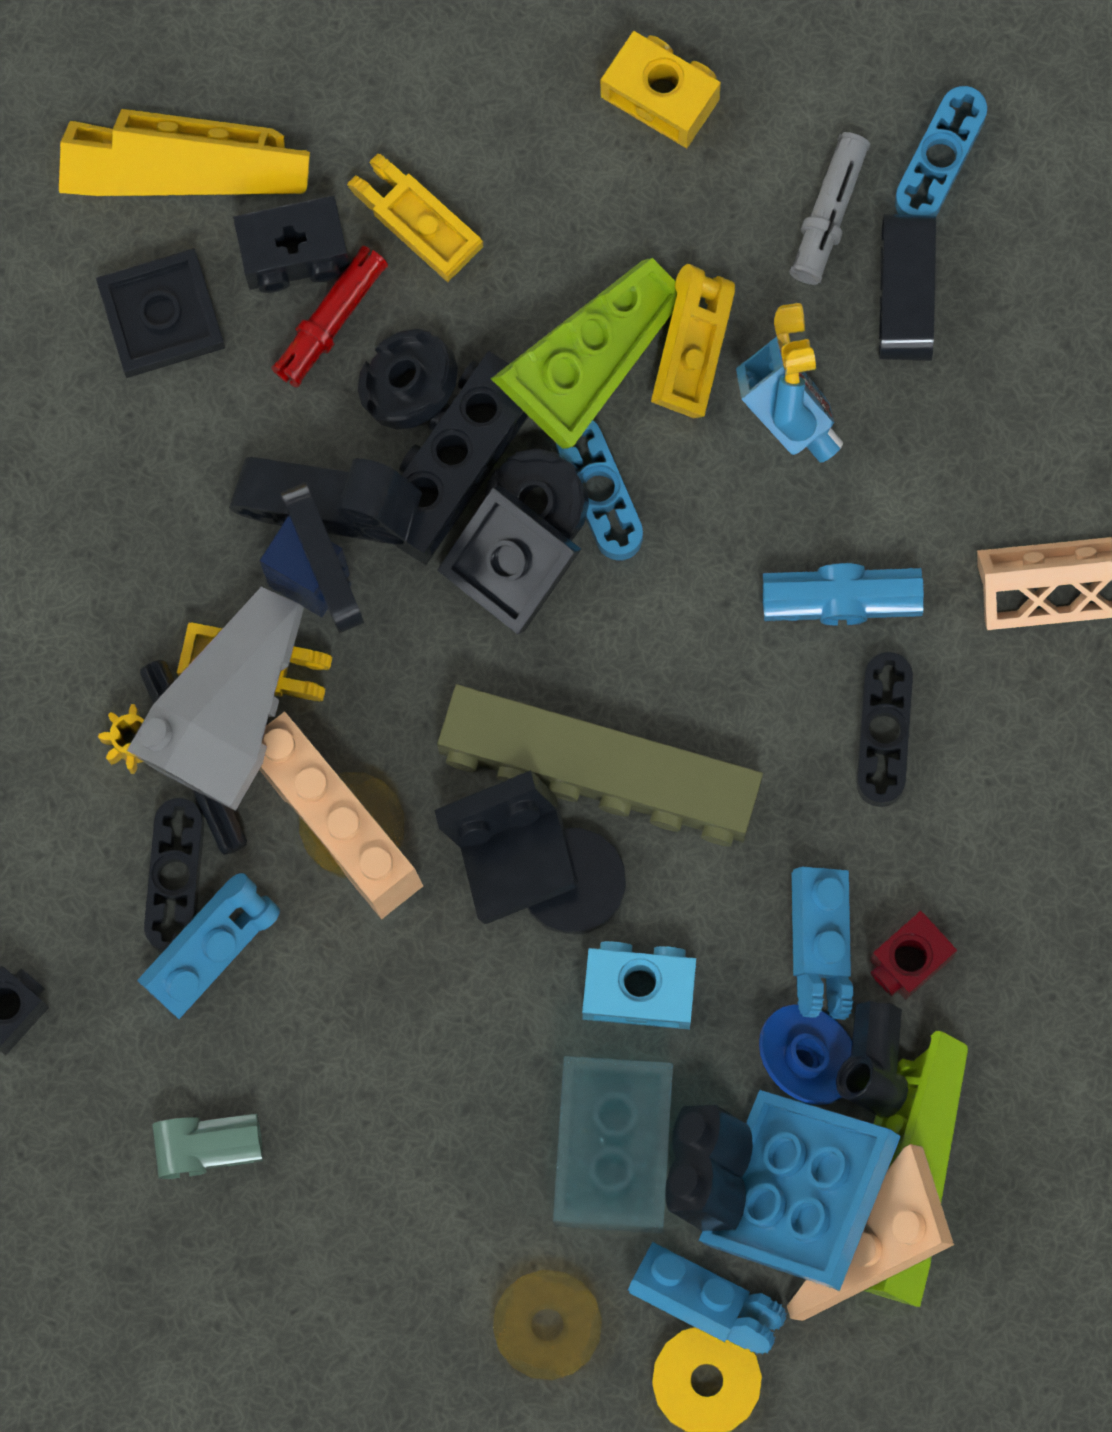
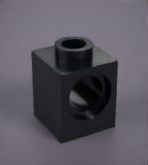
[0,966,49,1056]

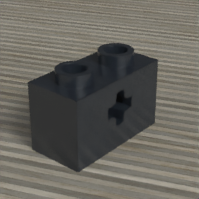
[233,195,349,293]

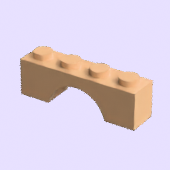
[259,711,423,920]

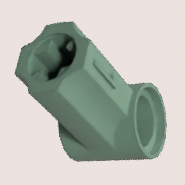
[152,1114,263,1179]

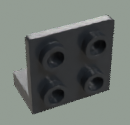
[434,770,578,924]

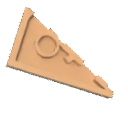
[787,1144,954,1321]

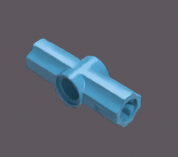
[763,563,924,625]

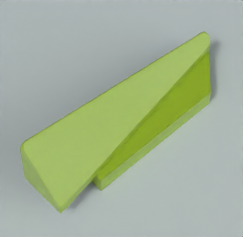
[863,1031,968,1307]

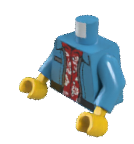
[736,303,843,463]

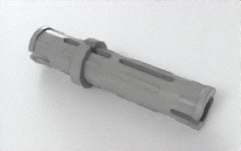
[789,132,871,285]

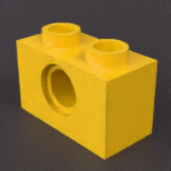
[600,31,721,149]

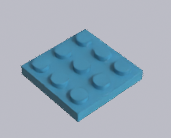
[699,1090,901,1291]

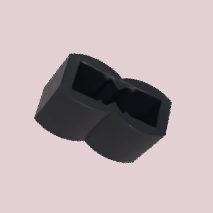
[665,1105,753,1231]

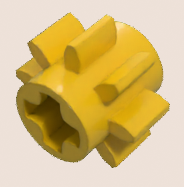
[98,704,144,774]

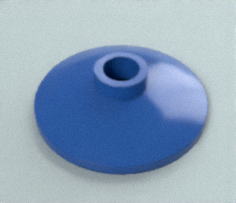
[759,1004,852,1105]

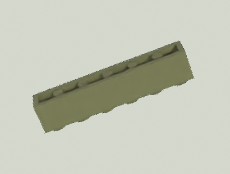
[437,684,763,846]

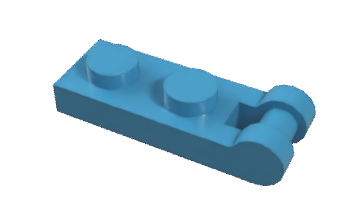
[137,873,280,1019]

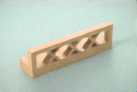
[977,537,1112,630]

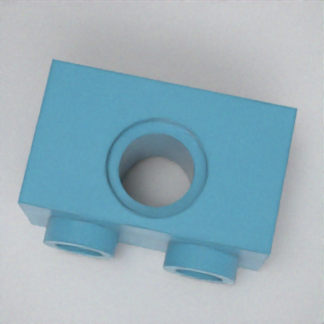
[582,941,696,1030]

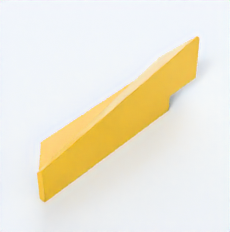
[59,109,310,196]

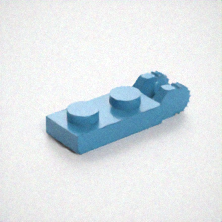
[792,867,853,1020]
[628,1242,787,1355]

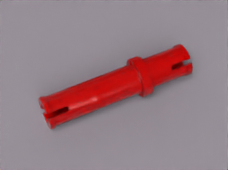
[272,246,388,388]

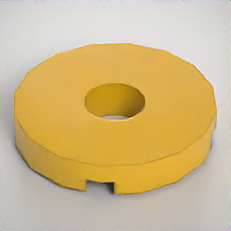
[652,1327,762,1432]

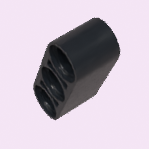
[879,214,936,361]

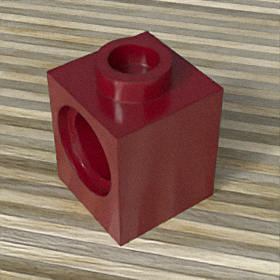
[870,910,957,1000]

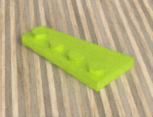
[491,258,677,449]

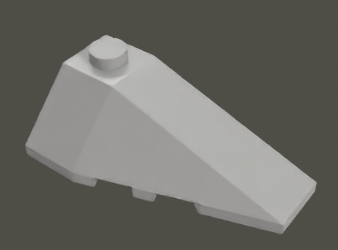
[127,587,304,811]

